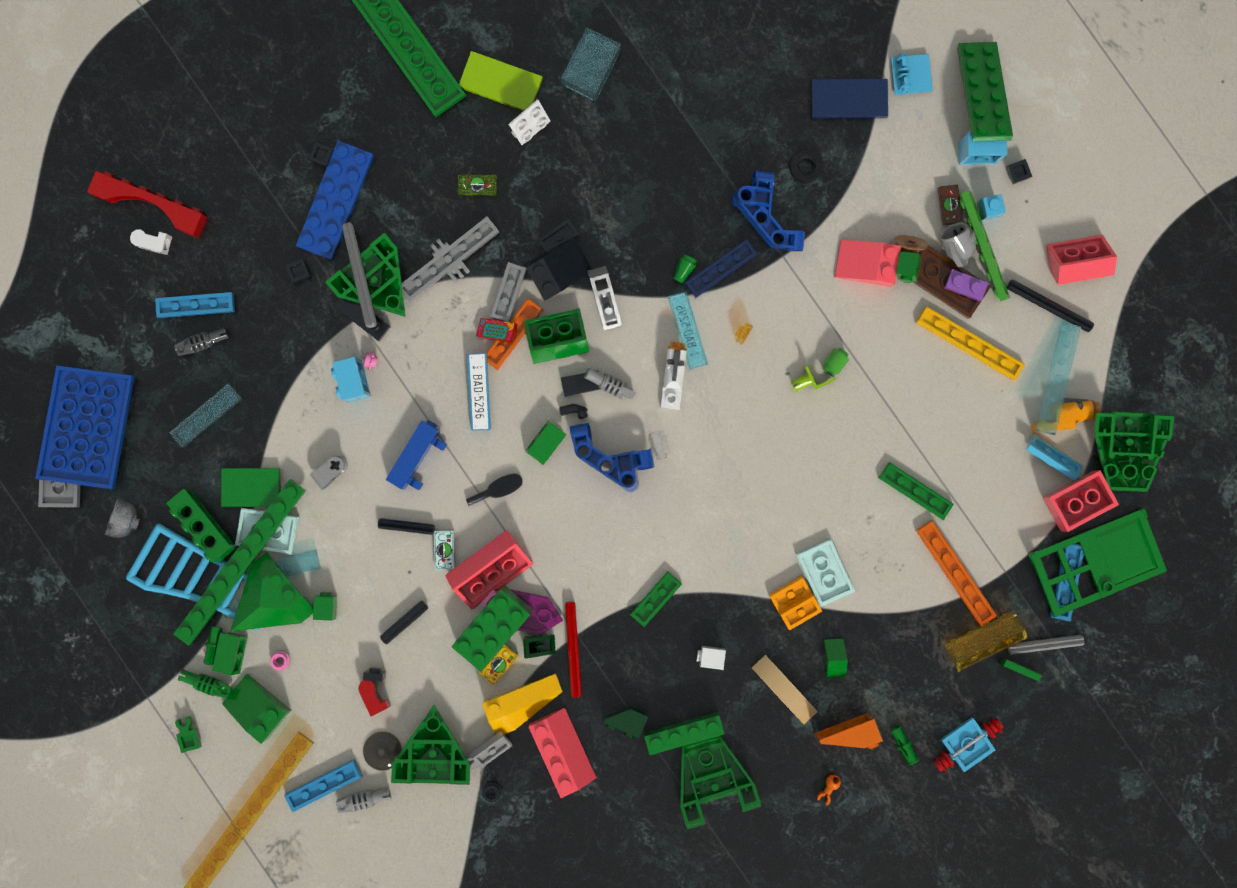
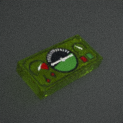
[458,175,497,195]

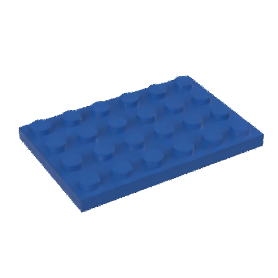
[35,365,134,490]

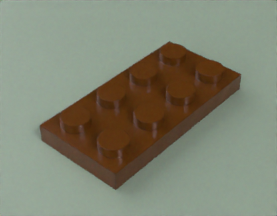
[912,246,991,319]

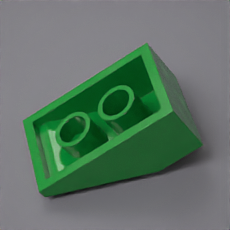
[222,674,291,744]

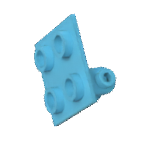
[891,53,933,95]

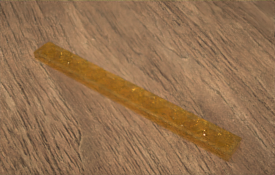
[183,732,314,888]

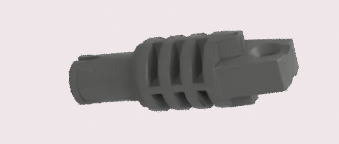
[174,327,229,356]

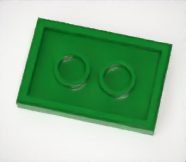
[221,468,280,507]

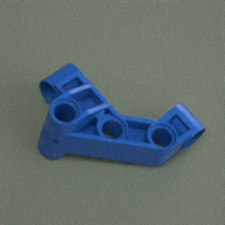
[731,170,805,252]
[570,423,655,492]

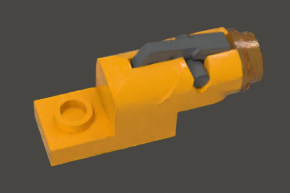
[1032,398,1101,433]

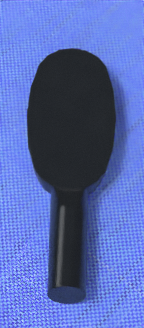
[466,474,523,506]

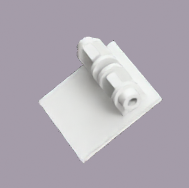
[508,99,550,145]

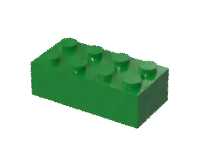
[451,585,533,672]

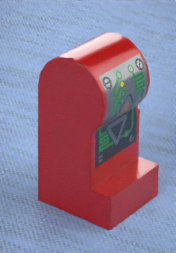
[358,680,391,717]

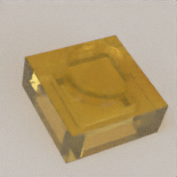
[735,323,753,345]

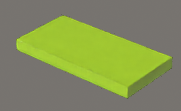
[459,51,543,111]

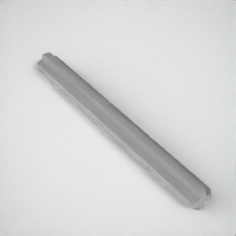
[342,222,377,328]

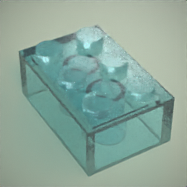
[561,27,621,101]

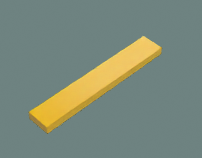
[916,306,1025,381]

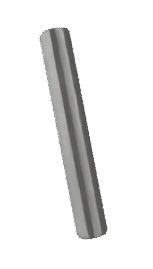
[1007,635,1084,655]

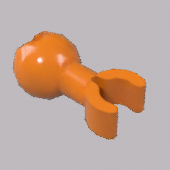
[817,775,841,805]

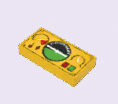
[479,644,519,686]

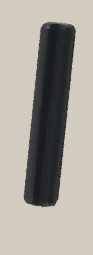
[378,518,435,535]
[380,601,428,645]

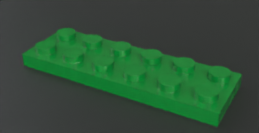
[957,42,1013,142]

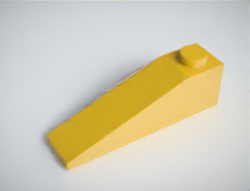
[482,673,563,734]

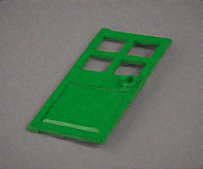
[1028,507,1167,617]

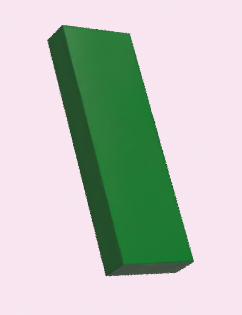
[630,571,682,627]

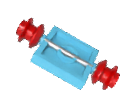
[933,717,1004,773]

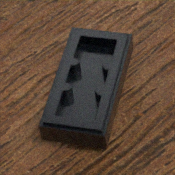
[561,370,601,397]

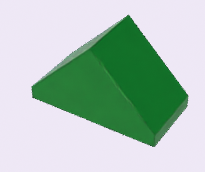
[823,638,848,678]

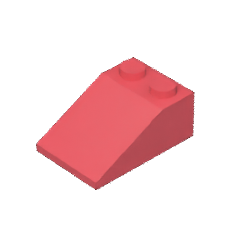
[835,240,901,287]

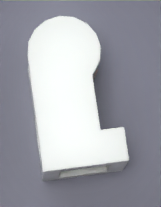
[130,230,172,255]

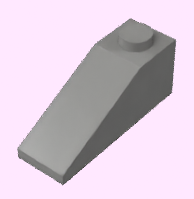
[587,266,622,330]

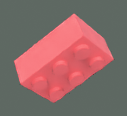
[1042,470,1119,532]

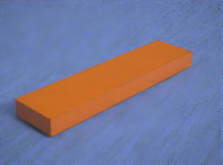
[487,298,543,370]

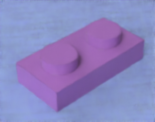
[944,269,988,302]

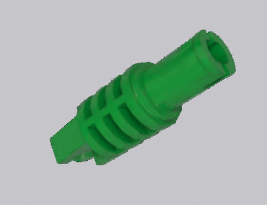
[178,669,233,699]

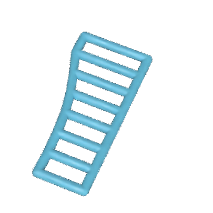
[126,523,259,631]

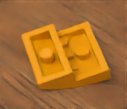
[768,576,822,631]

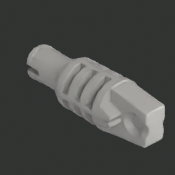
[584,368,636,399]
[336,788,391,813]

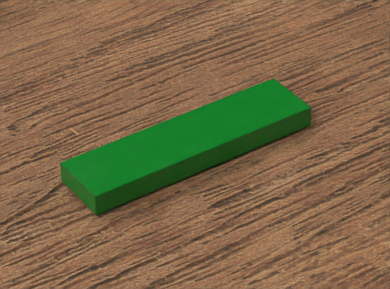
[878,462,954,520]

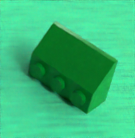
[524,308,589,364]

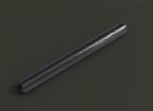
[1007,280,1094,332]

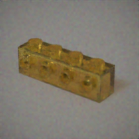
[944,611,1027,672]

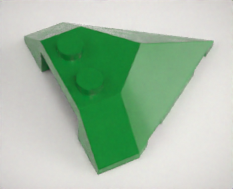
[325,233,406,317]
[230,552,314,632]
[391,705,471,785]

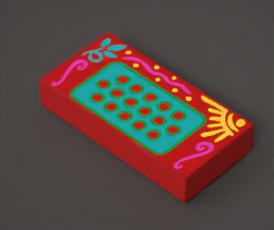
[476,318,518,343]

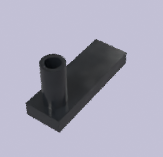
[333,298,390,341]

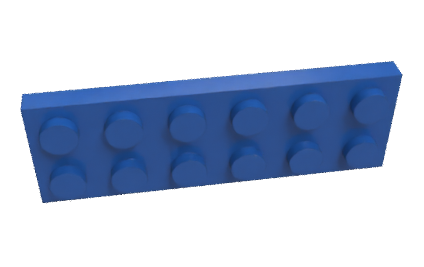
[296,141,374,261]

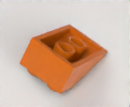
[814,713,883,749]

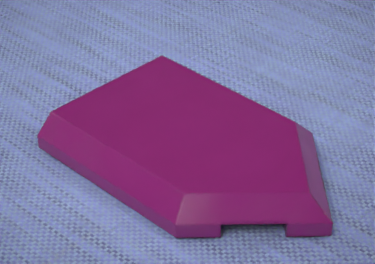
[511,589,563,635]

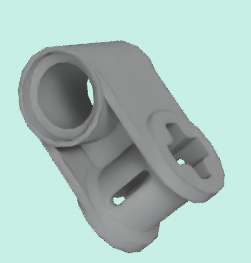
[310,456,348,490]

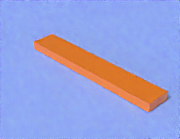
[915,520,997,627]

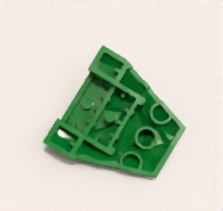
[1093,411,1174,492]

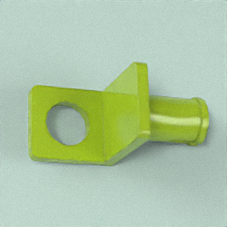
[791,365,836,392]

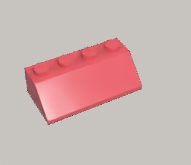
[445,530,533,610]
[529,707,597,798]

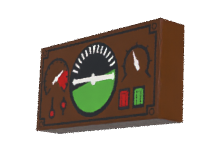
[938,184,963,225]

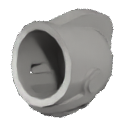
[939,222,976,267]

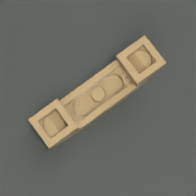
[751,655,818,724]

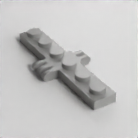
[402,217,499,303]

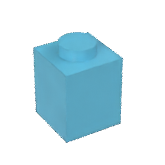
[977,194,1006,221]

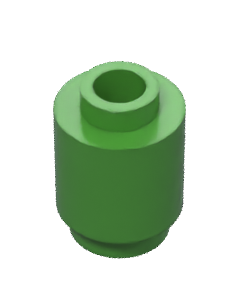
[822,348,849,377]

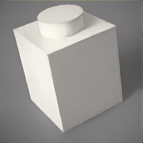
[696,646,726,670]

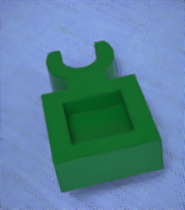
[175,716,202,753]

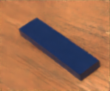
[685,239,758,299]

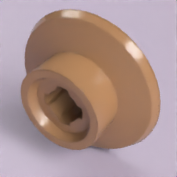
[894,235,929,253]

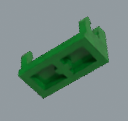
[525,421,567,465]
[212,632,248,675]

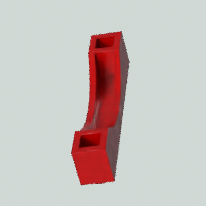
[87,171,207,239]

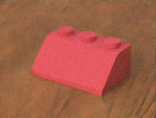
[1046,235,1117,285]

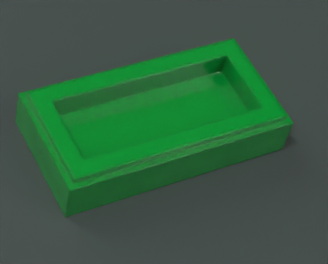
[999,657,1042,681]

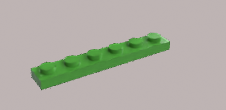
[960,191,1010,301]

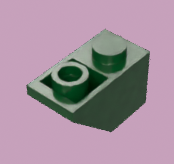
[603,706,648,739]

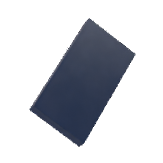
[811,79,888,119]

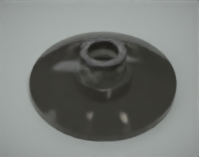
[363,732,402,771]

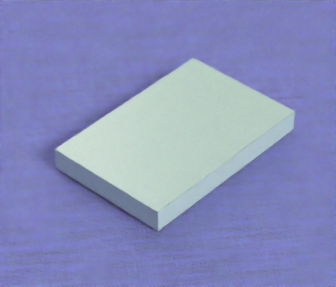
[235,508,299,555]
[796,539,855,607]

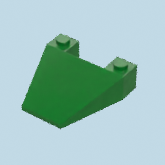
[680,736,761,829]

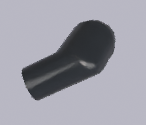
[559,404,588,419]

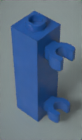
[386,420,447,490]

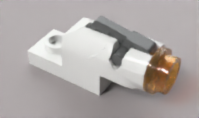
[661,342,687,410]

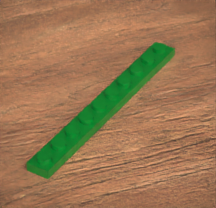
[173,479,307,646]

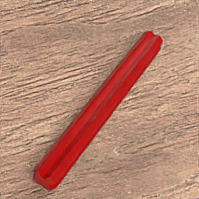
[565,602,582,698]

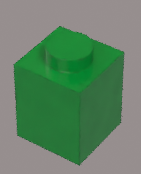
[896,252,921,283]
[313,592,337,621]

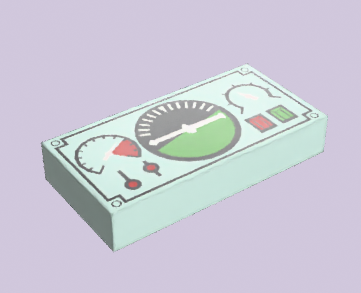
[434,531,455,570]

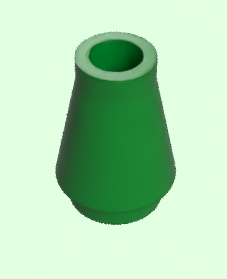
[673,254,697,283]

